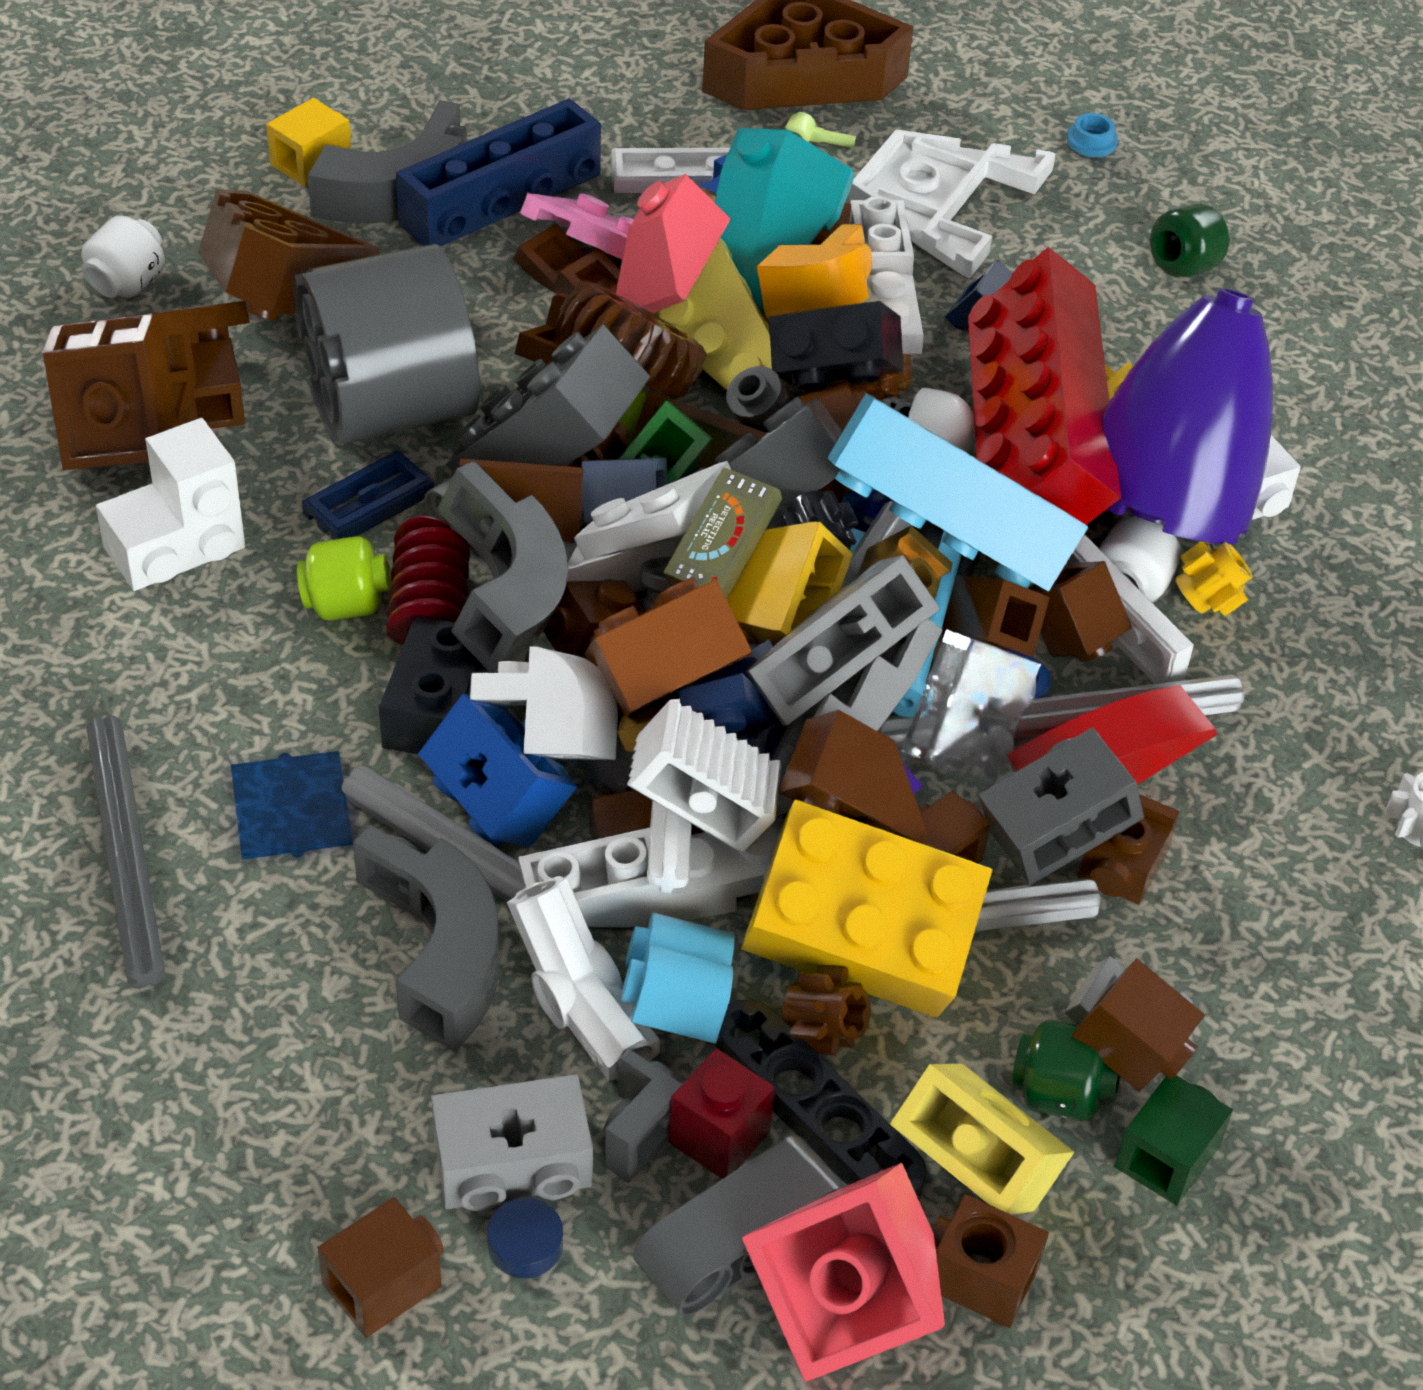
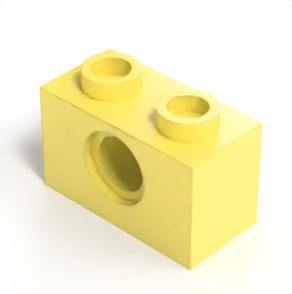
[890,1063,1074,1215]

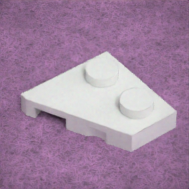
[574,461,731,560]

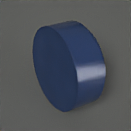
[487,1198,563,1278]

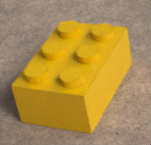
[741,799,993,1018]

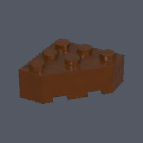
[702,0,914,110]
[198,189,381,320]

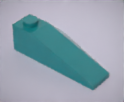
[715,128,855,315]

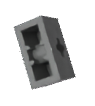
[978,727,1144,885]

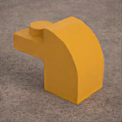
[757,224,872,319]

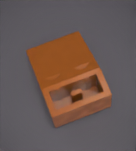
[582,577,752,716]

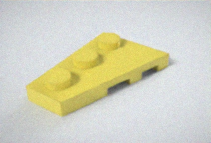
[654,237,788,390]

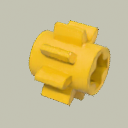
[1176,541,1253,616]

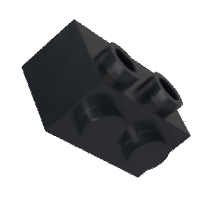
[769,301,904,391]
[379,615,490,755]

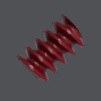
[386,514,470,645]

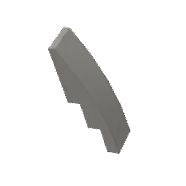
[771,619,943,816]

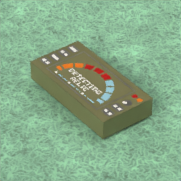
[663,467,782,599]

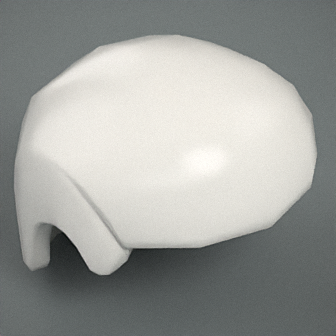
[908,388,975,455]

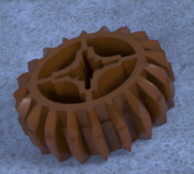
[556,281,707,397]

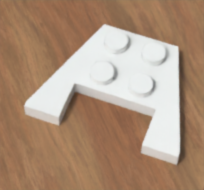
[849,129,1056,278]

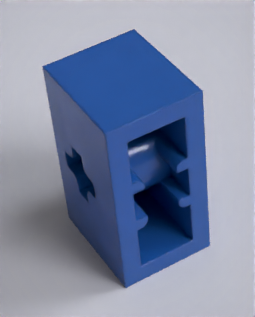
[418,693,577,847]

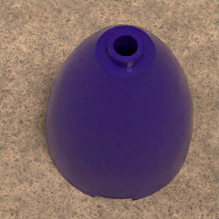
[1103,288,1273,544]

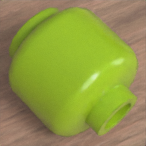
[297,536,391,621]

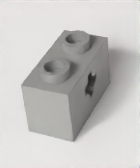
[431,1074,593,1211]

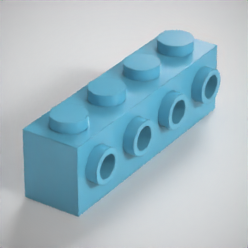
[827,393,1088,592]

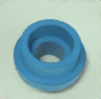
[1067,113,1118,157]

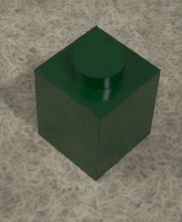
[1114,1075,1233,1206]

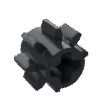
[781,491,859,550]

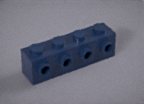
[396,98,601,247]

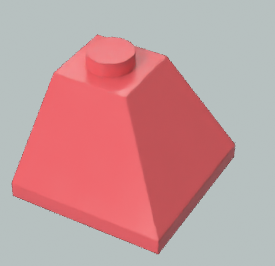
[616,174,731,313]
[741,1163,945,1382]

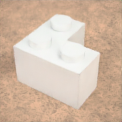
[96,418,245,591]

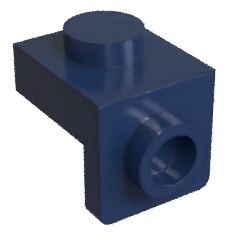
[678,657,770,734]

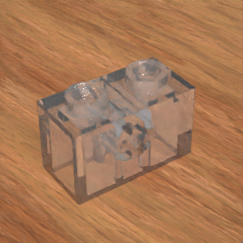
[901,629,1041,786]

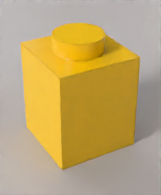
[266,97,351,187]

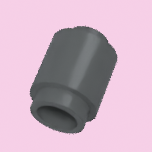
[726,366,793,433]

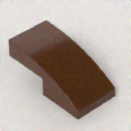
[513,223,620,295]

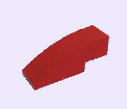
[1006,685,1217,785]

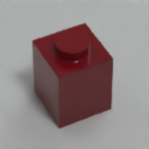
[668,1048,775,1179]

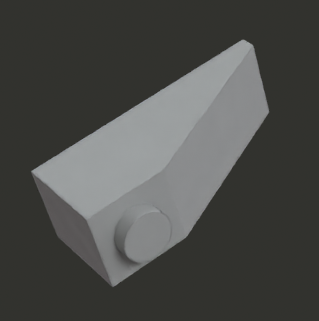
[745,555,940,726]

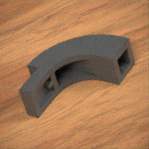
[308,100,467,223]
[437,461,568,673]
[353,825,499,1052]

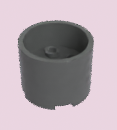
[293,244,480,443]

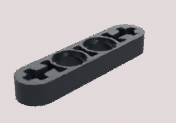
[715,999,927,1201]

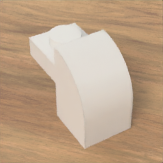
[470,646,618,760]

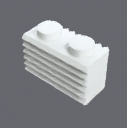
[627,699,782,853]

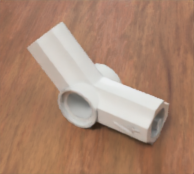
[507,876,660,1081]

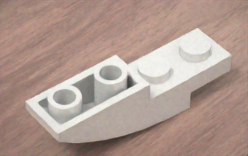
[850,196,923,354]
[518,814,785,927]

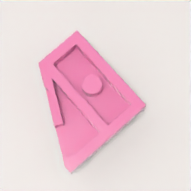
[520,193,634,259]

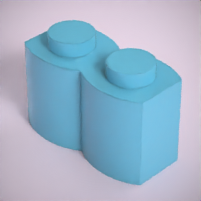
[621,912,734,1044]

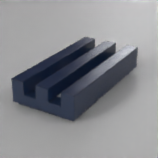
[302,450,434,540]

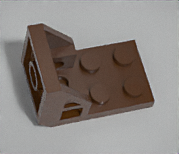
[43,301,250,470]

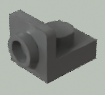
[603,1050,682,1183]

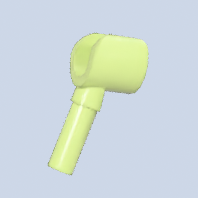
[785,112,856,148]

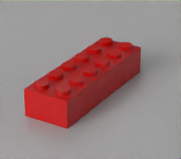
[968,247,1121,525]

